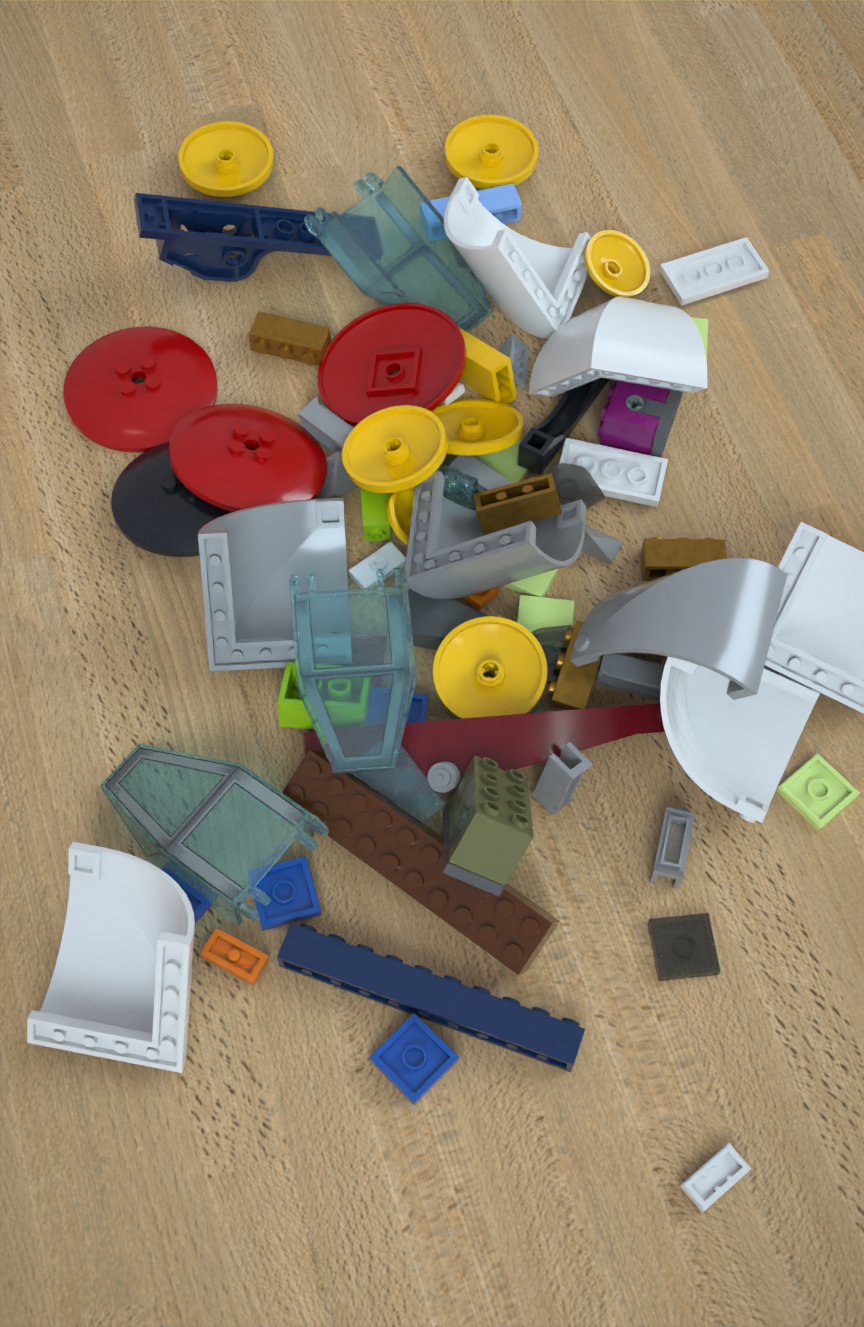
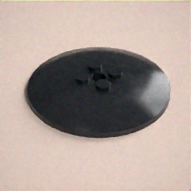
[111,442,248,557]

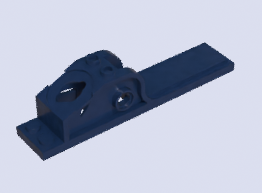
[134,193,382,282]

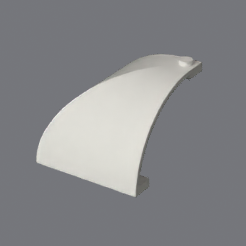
[444,177,591,339]
[529,296,707,397]
[765,522,864,714]
[660,657,820,823]
[27,842,195,1073]

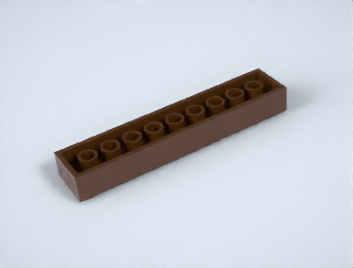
[280,749,560,975]

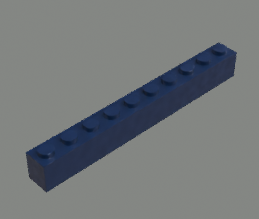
[277,923,585,1072]

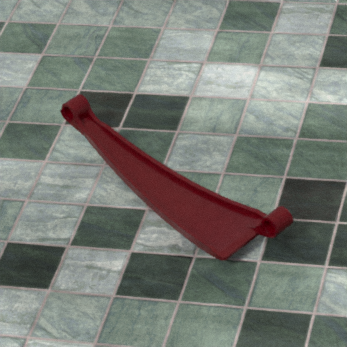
[303,703,665,804]

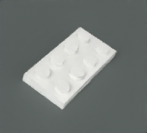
[659,237,770,306]
[555,438,668,507]

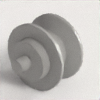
[428,762,460,792]

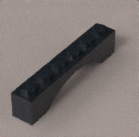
[518,377,610,475]

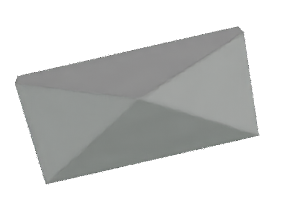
[499,334,529,388]
[317,451,359,499]
[581,525,623,564]

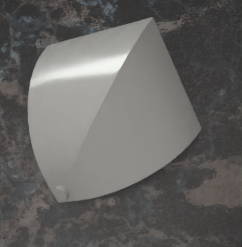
[403,470,586,599]
[198,498,352,672]
[570,558,787,700]

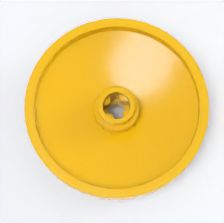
[445,114,539,189]
[178,121,274,197]
[431,399,524,456]
[342,405,448,493]
[433,616,547,719]

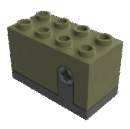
[442,755,533,896]

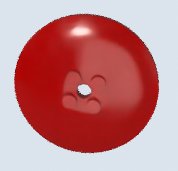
[317,303,466,426]
[63,327,218,452]
[168,404,327,512]

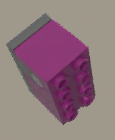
[597,380,684,458]

